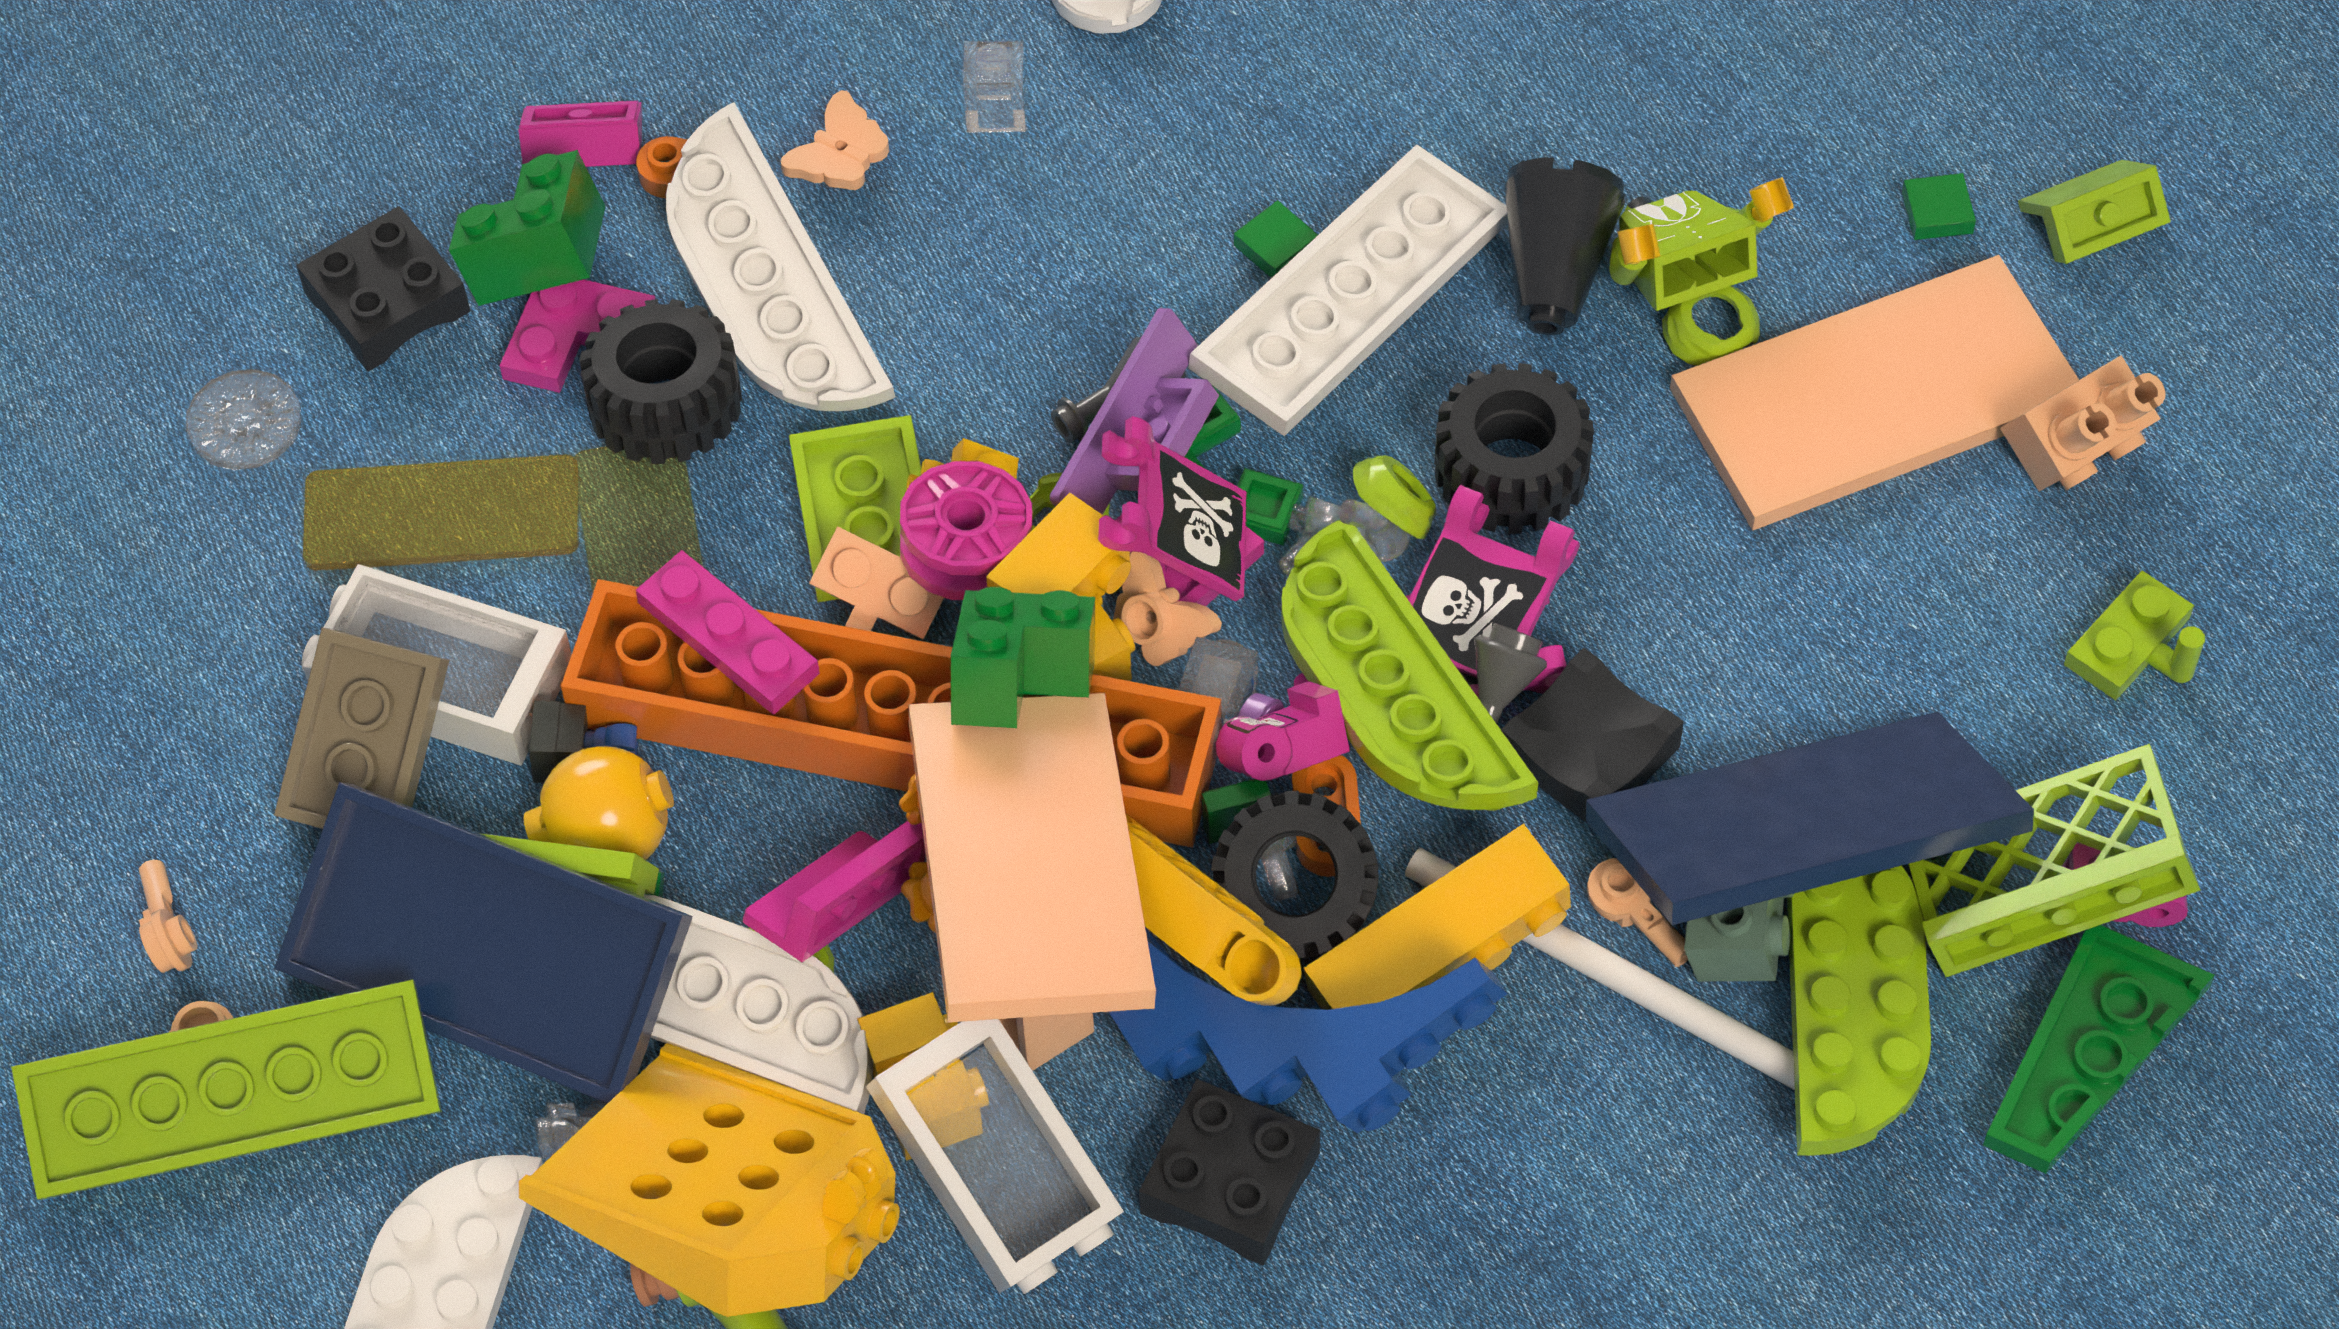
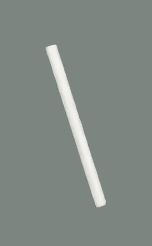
[1405,848,1795,1090]

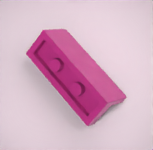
[743,821,926,962]

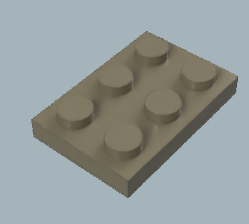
[274,628,450,829]

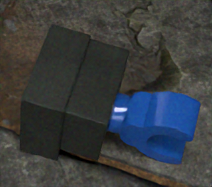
[529,700,638,783]

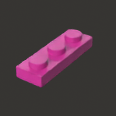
[636,550,820,715]

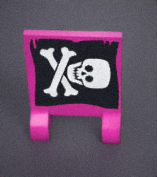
[1098,416,1246,602]
[1408,485,1580,678]

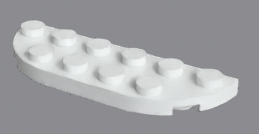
[666,102,896,411]
[644,894,873,1114]
[344,1155,543,1329]

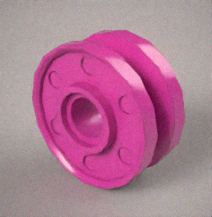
[900,461,1032,600]

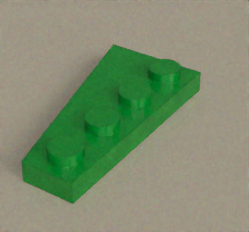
[1983,925,2215,1174]

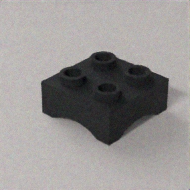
[296,206,471,372]
[1501,648,1684,825]
[1139,1079,1320,1266]

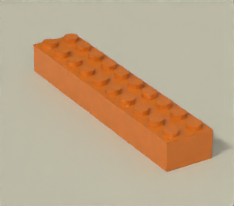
[561,579,1222,848]

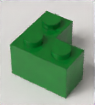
[449,150,606,306]
[951,587,1095,728]

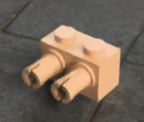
[2000,355,2165,491]

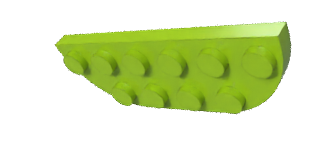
[1281,516,1538,811]
[1787,866,1931,1156]

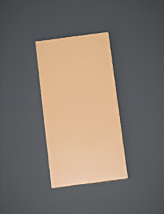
[1670,255,2079,531]
[909,693,1156,1022]

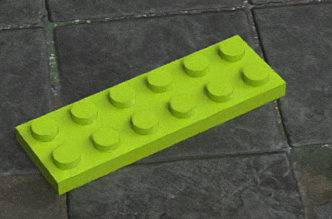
[11,980,442,1200]

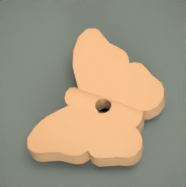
[781,90,889,190]
[1113,551,1222,666]

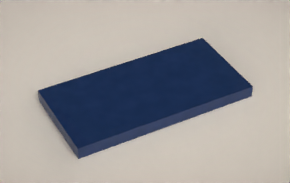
[1586,712,2034,925]
[274,782,693,1103]

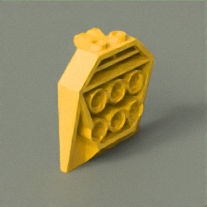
[519,1043,900,1317]

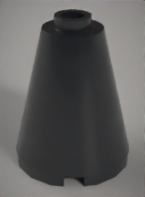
[1505,157,1625,335]

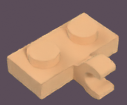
[809,526,944,640]

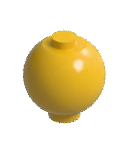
[524,746,674,860]

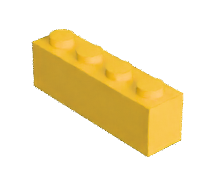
[1303,823,1571,1010]

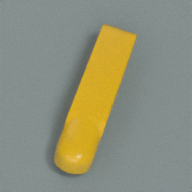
[1125,813,1302,1006]

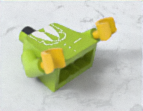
[1609,177,1794,311]

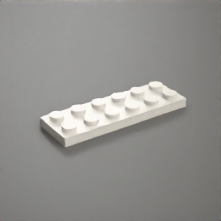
[1188,145,1508,436]

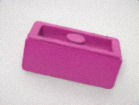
[518,100,642,167]

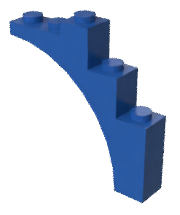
[1109,927,1508,1134]

